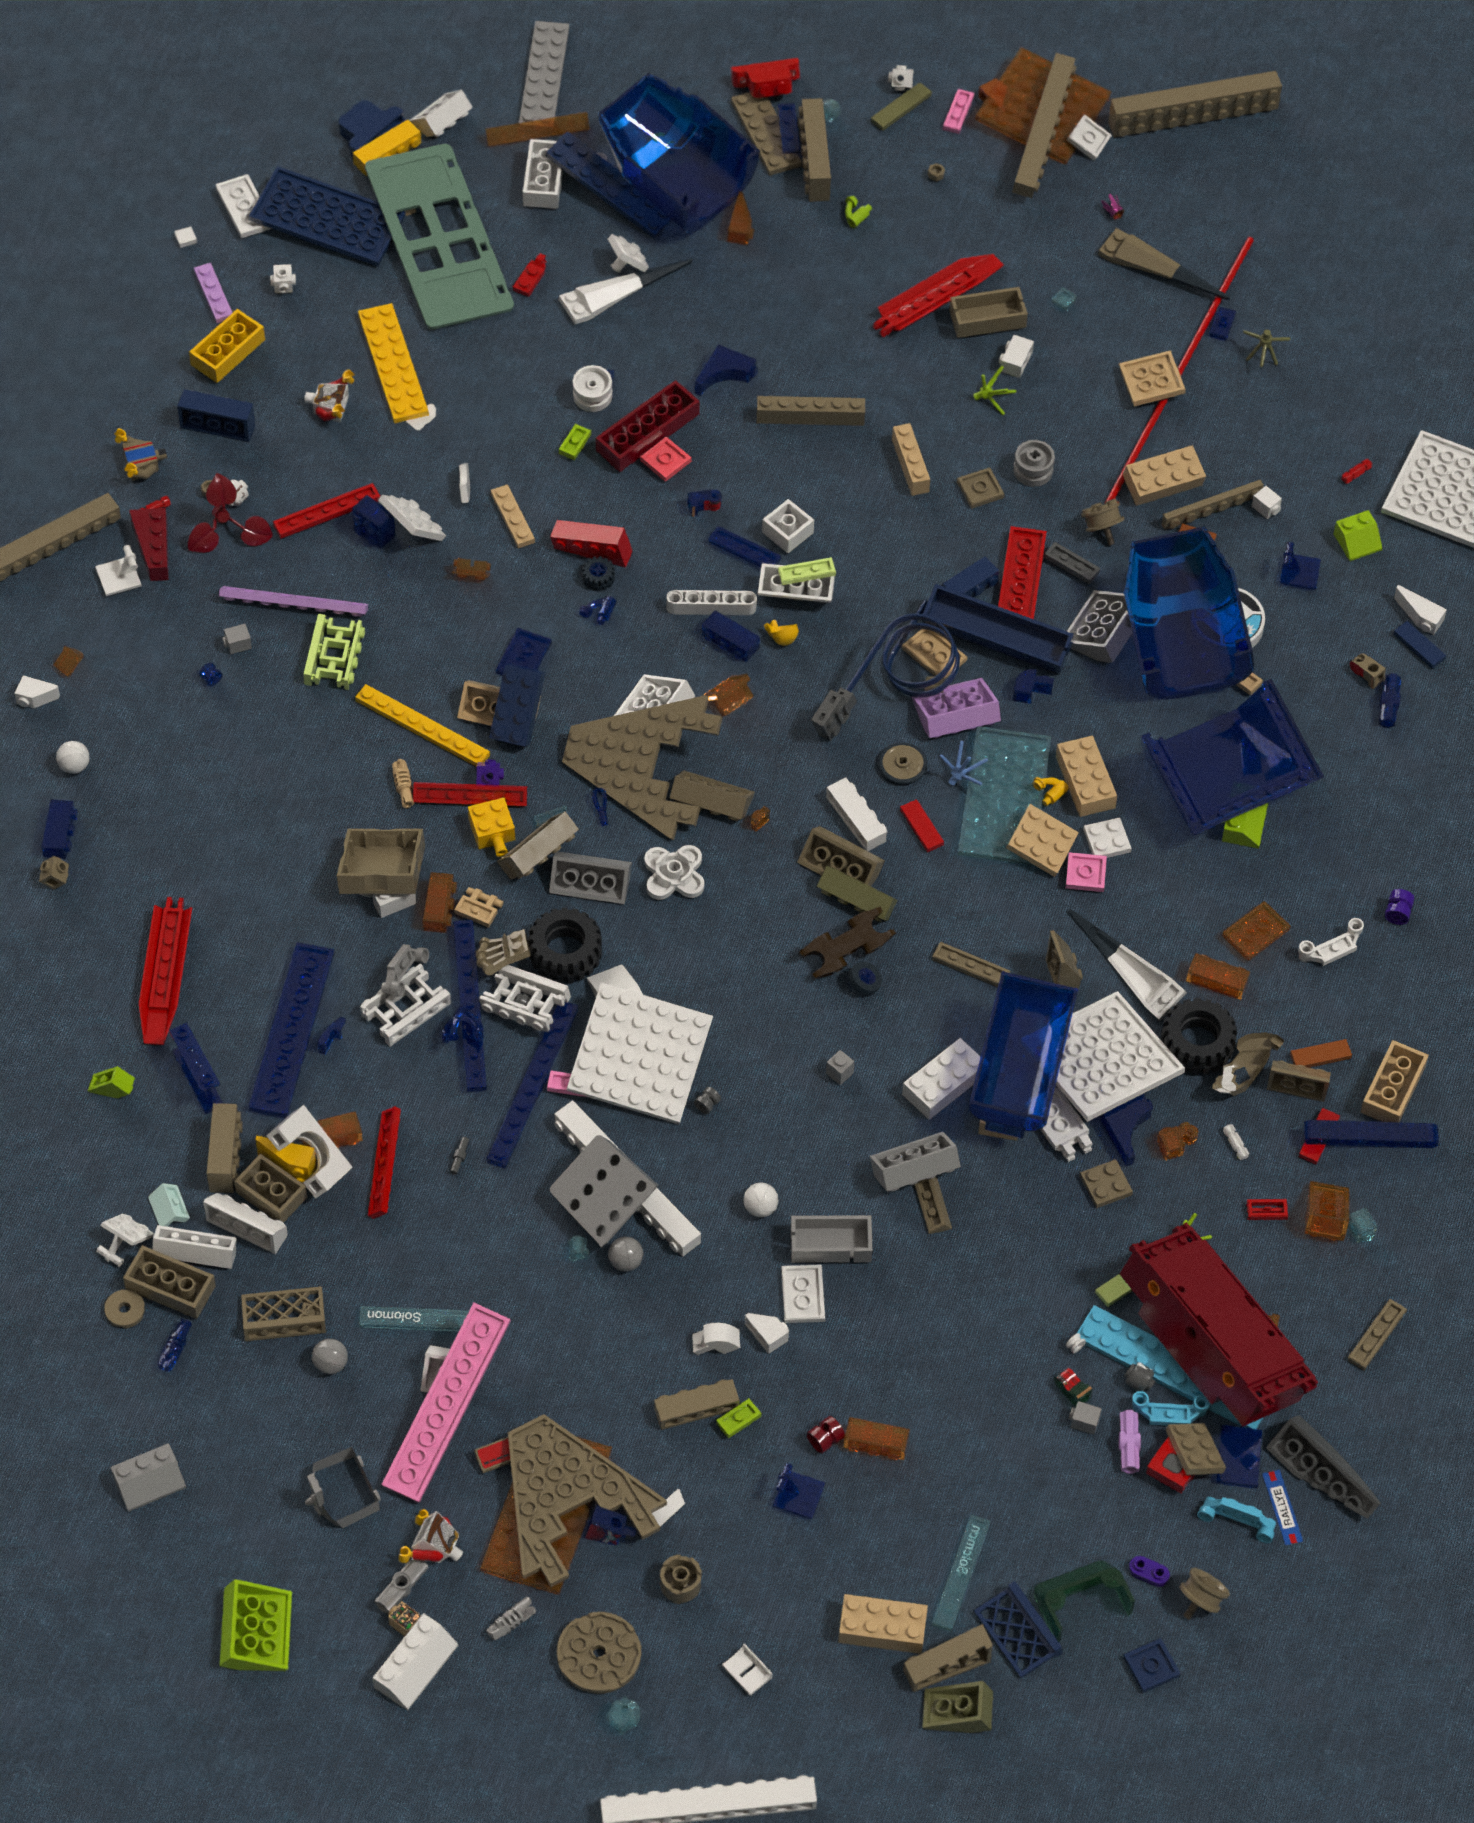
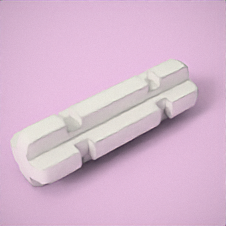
[1223,1124,1249,1160]

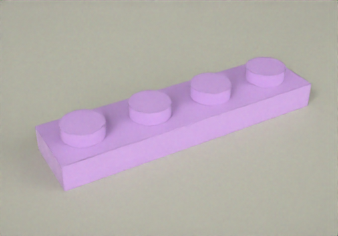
[194,263,232,323]

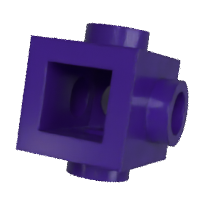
[476,760,504,785]

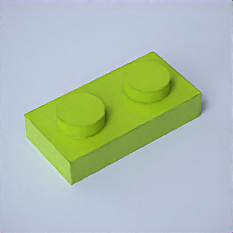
[559,424,591,460]
[716,1399,761,1439]

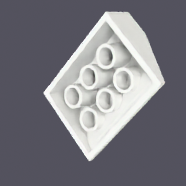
[614,675,695,716]

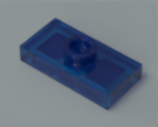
[1209,307,1236,341]

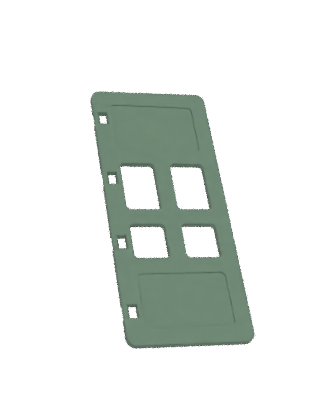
[365,144,514,329]

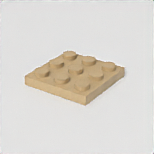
[1119,351,1186,406]
[1006,804,1079,877]

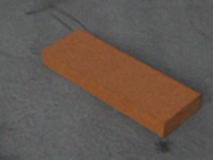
[1290,1039,1352,1068]

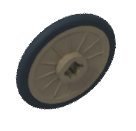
[878,742,927,784]

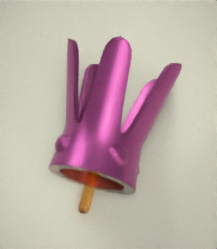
[1101,194,1125,219]

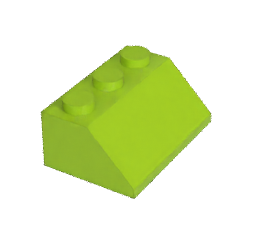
[1222,783,1269,849]

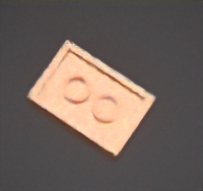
[1222,901,1291,961]

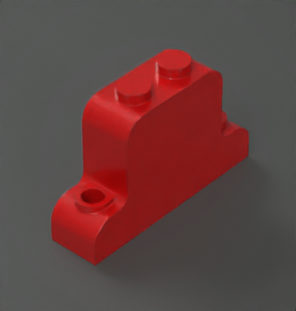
[731,58,800,98]

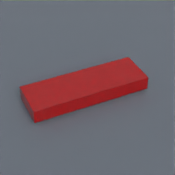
[900,799,944,852]
[1298,1108,1340,1165]

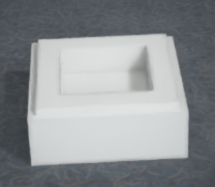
[174,227,197,248]

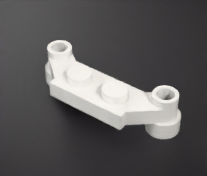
[1298,918,1364,966]

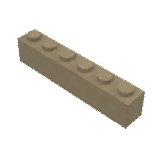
[757,396,865,426]

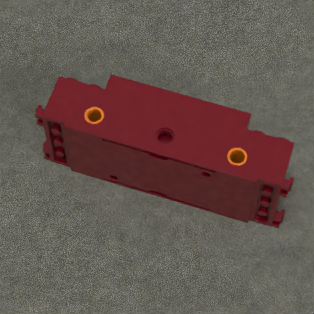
[1119,1222,1319,1426]

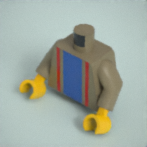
[114,429,167,481]

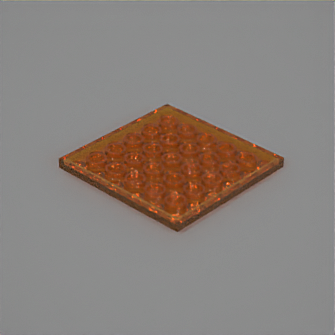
[975,47,1112,165]

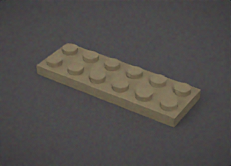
[731,92,802,176]

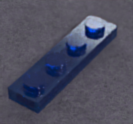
[709,526,781,567]

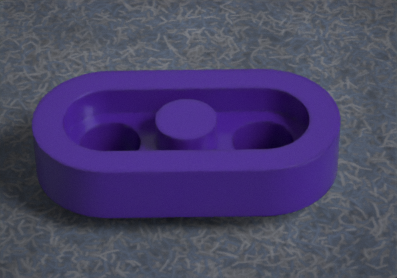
[1129,1556,1170,1587]

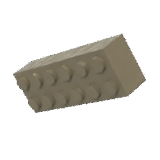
[798,98,831,202]

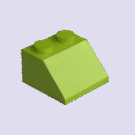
[1333,510,1383,561]

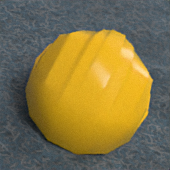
[764,620,799,646]

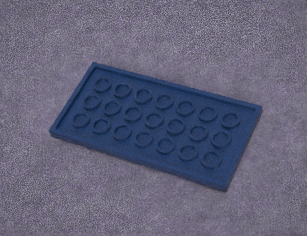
[249,166,406,266]

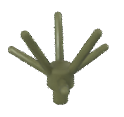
[1243,330,1291,367]

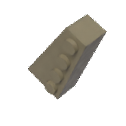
[903,1624,993,1692]

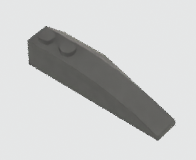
[1266,1415,1381,1519]

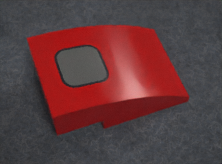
[1146,1437,1195,1494]

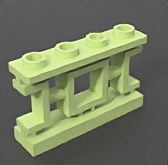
[303,614,365,690]

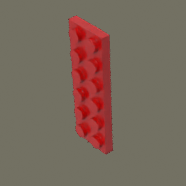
[998,526,1047,619]

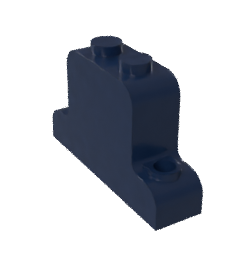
[339,100,405,158]

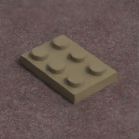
[1166,1423,1226,1475]

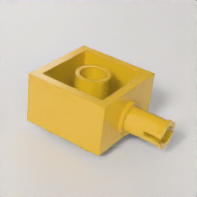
[468,798,515,857]

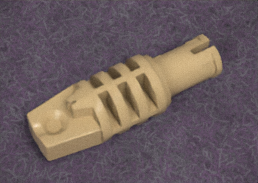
[392,759,414,808]

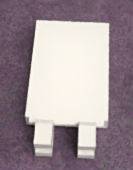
[1024,1088,1092,1162]

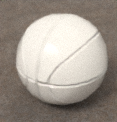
[56,741,90,774]
[743,1183,778,1217]

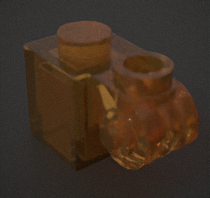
[1157,1122,1199,1160]

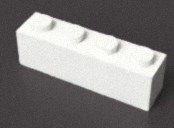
[826,778,887,851]
[153,1225,237,1269]

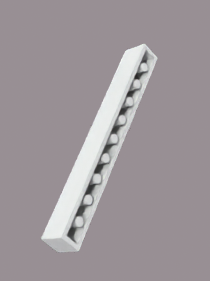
[554,1100,701,1257]
[601,1776,817,1823]

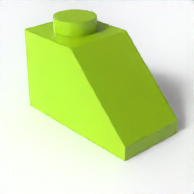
[88,1066,135,1098]

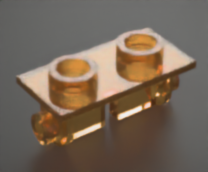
[452,558,491,580]

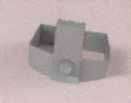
[305,1447,381,1528]

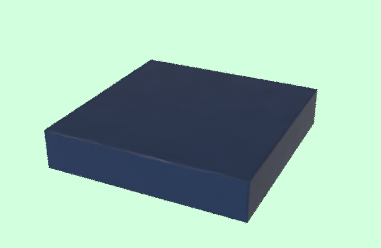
[1123,1638,1181,1693]

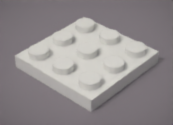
[378,495,446,541]

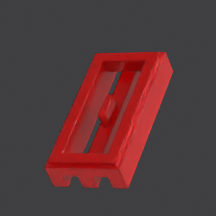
[1246,1199,1288,1220]

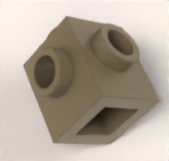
[39,856,69,890]

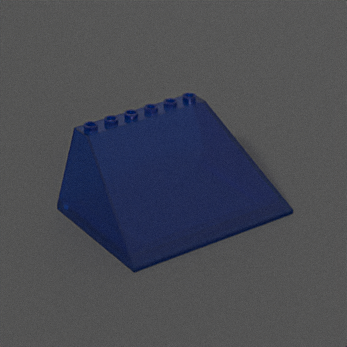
[1141,679,1324,836]

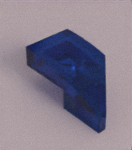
[317,1017,346,1055]

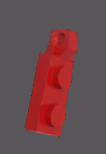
[513,253,546,297]

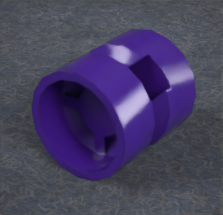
[1385,889,1415,925]

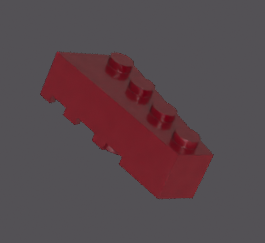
[129,508,169,581]

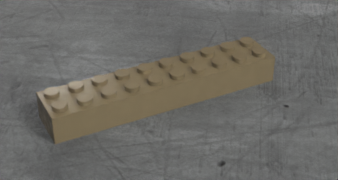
[1108,71,1282,137]

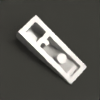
[1394,585,1447,635]

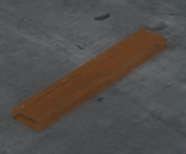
[485,111,590,146]

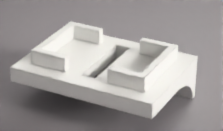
[722,1644,772,1696]

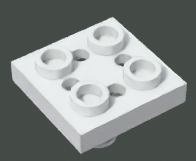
[608,234,649,273]

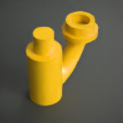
[1032,777,1069,806]

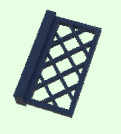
[974,1581,1063,1679]

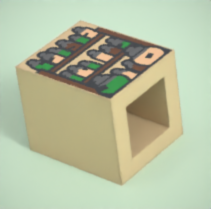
[388,1602,421,1636]

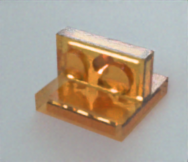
[704,674,754,716]

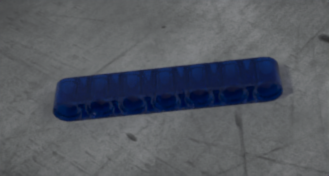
[1304,1120,1439,1148]

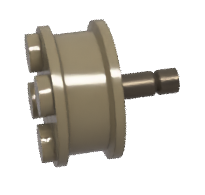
[1081,499,1125,546]

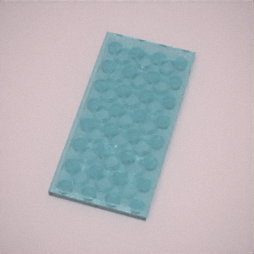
[958,726,1051,865]

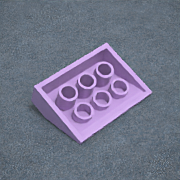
[911,678,1001,738]

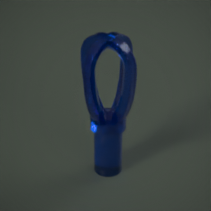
[592,788,608,826]

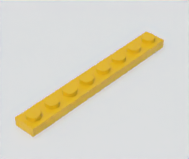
[355,684,490,767]

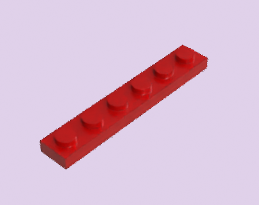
[273,483,380,539]
[413,782,527,806]
[368,1106,401,1219]

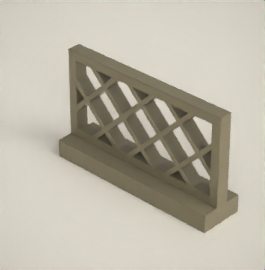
[241,1286,326,1341]

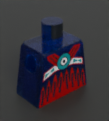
[585,1505,636,1545]

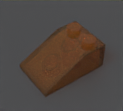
[1305,1181,1349,1241]

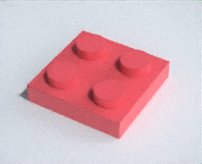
[640,437,691,482]

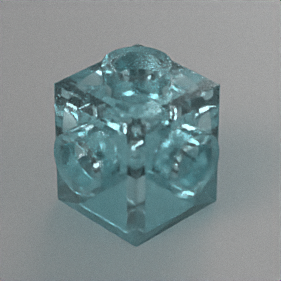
[607,1697,640,1735]

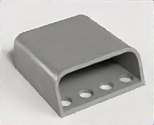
[550,1135,659,1247]

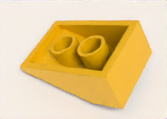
[256,1136,317,1185]

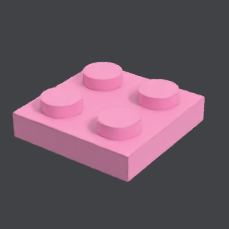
[1066,852,1107,892]

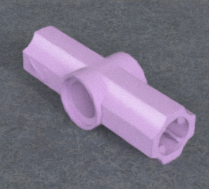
[1119,1410,1141,1474]

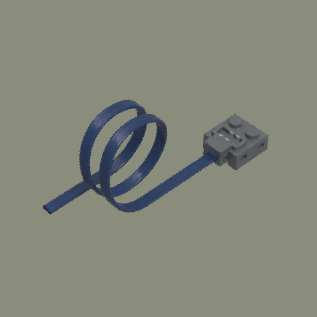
[811,600,960,741]

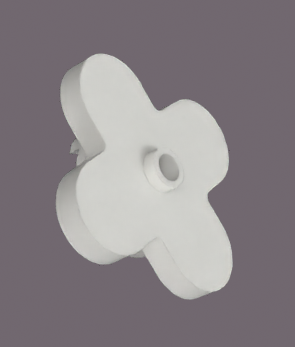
[645,845,704,900]

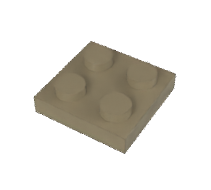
[1080,1159,1133,1208]

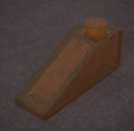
[727,191,755,245]

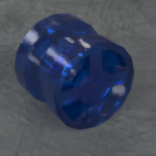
[199,662,223,686]

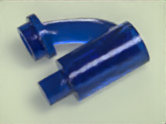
[579,596,617,625]

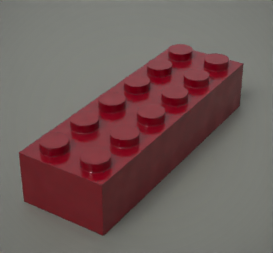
[596,380,700,472]

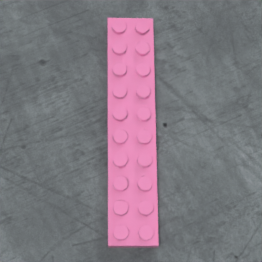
[382,1303,511,1503]

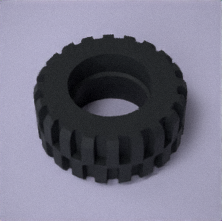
[528,908,602,983]
[1161,998,1237,1075]

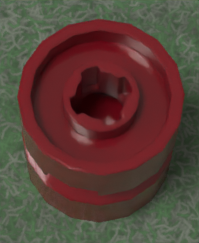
[806,1416,845,1454]

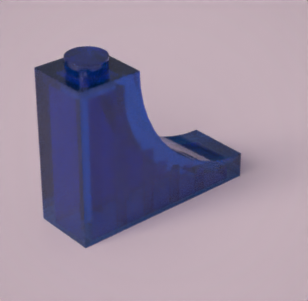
[694,344,758,396]
[1100,1093,1153,1167]

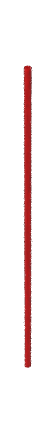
[1105,237,1254,504]

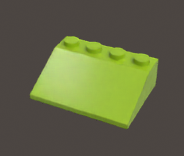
[220,1579,292,1671]

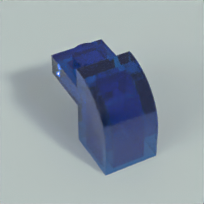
[1013,669,1054,704]

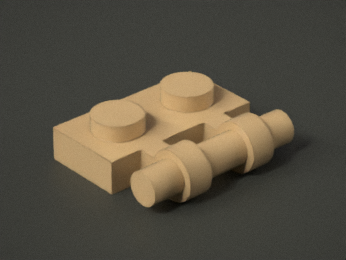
[454,887,504,928]

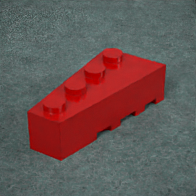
[550,520,633,568]

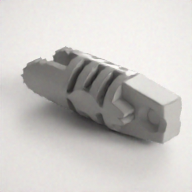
[486,1597,536,1640]

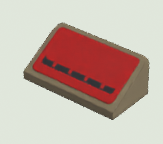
[474,1437,511,1473]

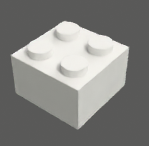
[762,499,814,553]

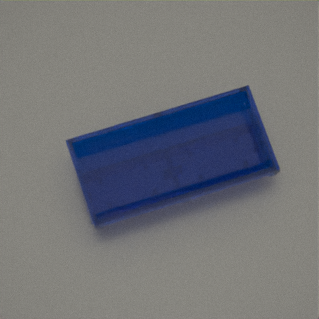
[969,971,1078,1138]

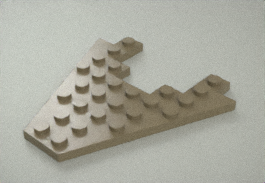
[562,695,723,840]
[508,1414,667,1587]

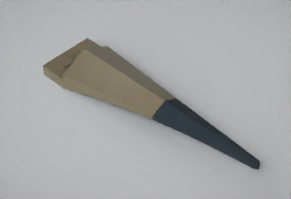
[1098,228,1230,300]

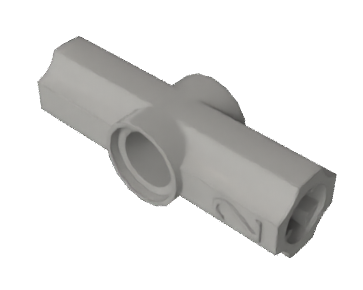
[375,1558,428,1614]

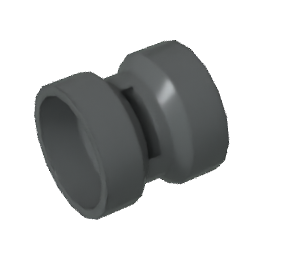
[694,1087,721,1114]

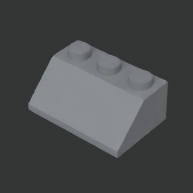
[111,1443,186,1512]

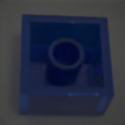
[352,495,396,549]

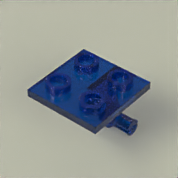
[1280,542,1321,590]
[773,1463,825,1519]

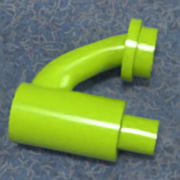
[845,196,872,228]

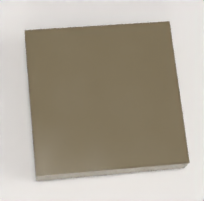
[957,467,1005,509]

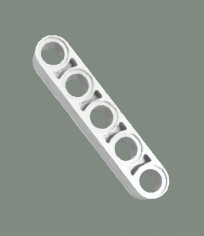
[666,590,757,615]

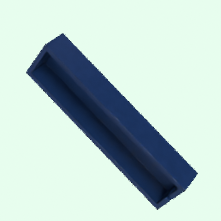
[922,584,1074,674]

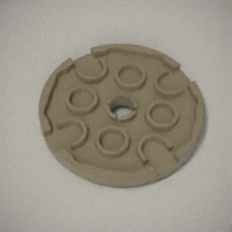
[557,1612,641,1694]

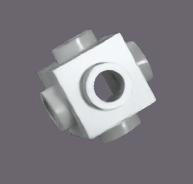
[888,65,913,90]
[270,264,296,293]

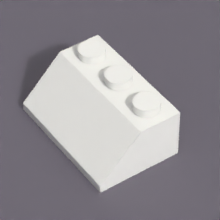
[410,90,473,137]

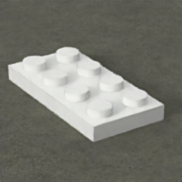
[215,174,272,238]

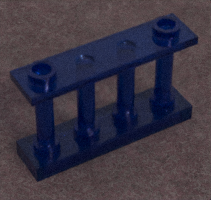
[169,1023,223,1114]

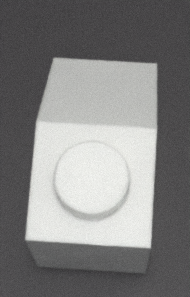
[15,676,60,708]
[745,1313,789,1354]

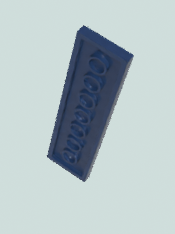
[545,131,676,238]

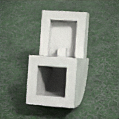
[692,1323,740,1355]

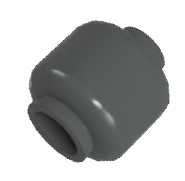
[1124,1362,1155,1392]

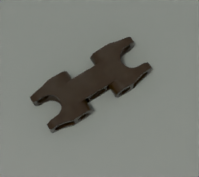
[798,907,896,981]

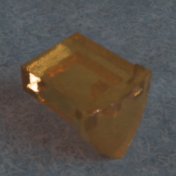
[54,646,84,676]

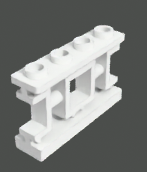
[360,964,451,1047]
[479,965,571,1032]

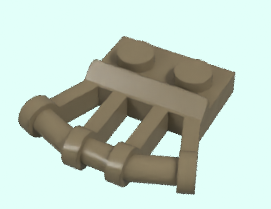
[475,929,531,975]

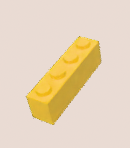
[353,120,421,176]

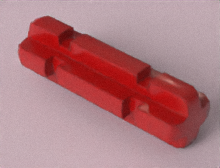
[1341,459,1372,484]
[141,496,171,509]

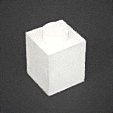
[1252,486,1282,519]

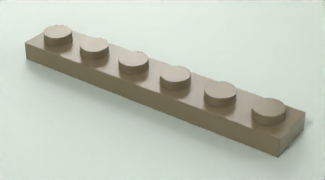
[1162,480,1263,530]

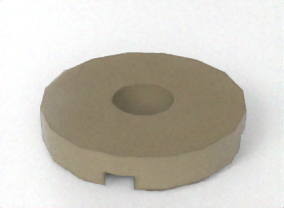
[104,1290,145,1328]

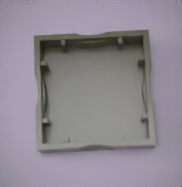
[337,829,425,894]

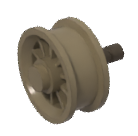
[1180,1568,1230,1620]

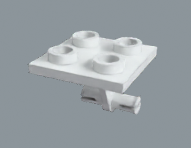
[95,545,142,596]
[96,1214,154,1267]

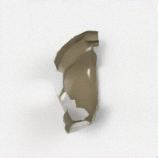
[1212,1032,1285,1096]

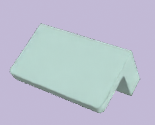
[148,1183,190,1227]

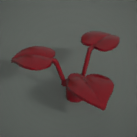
[188,473,273,553]

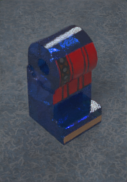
[687,489,722,517]

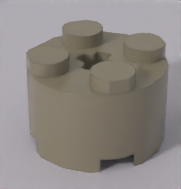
[660,1555,702,1604]

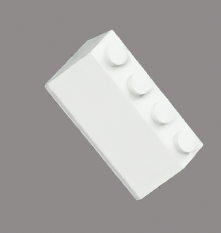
[758,563,835,603]
[204,1193,288,1254]
[373,1613,458,1710]

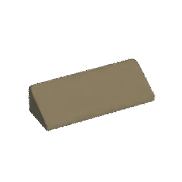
[915,1177,952,1234]

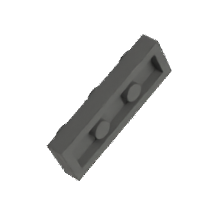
[1044,542,1100,584]

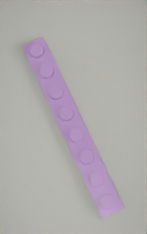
[219,586,368,616]

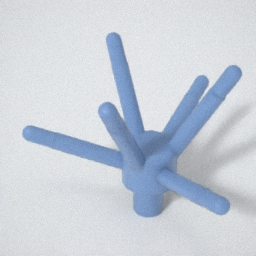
[940,741,988,786]

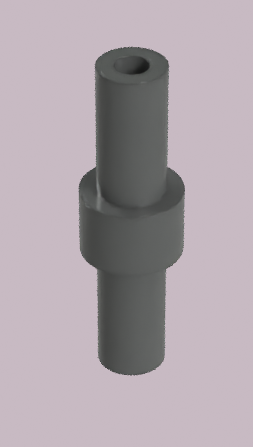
[450,1137,469,1175]

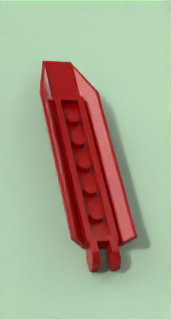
[873,254,1004,337]
[139,897,192,1045]

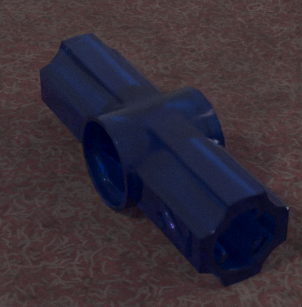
[1379,673,1401,728]

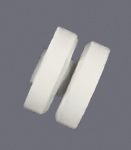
[573,365,613,412]

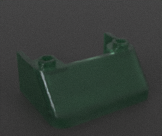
[1034,1560,1135,1642]

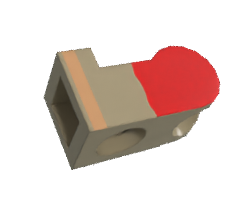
[1350,653,1386,689]

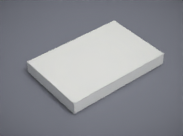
[781,1265,825,1323]

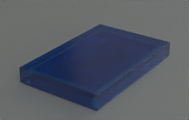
[496,628,552,676]
[1216,1425,1262,1488]

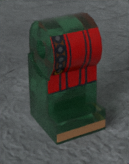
[1054,1368,1093,1407]

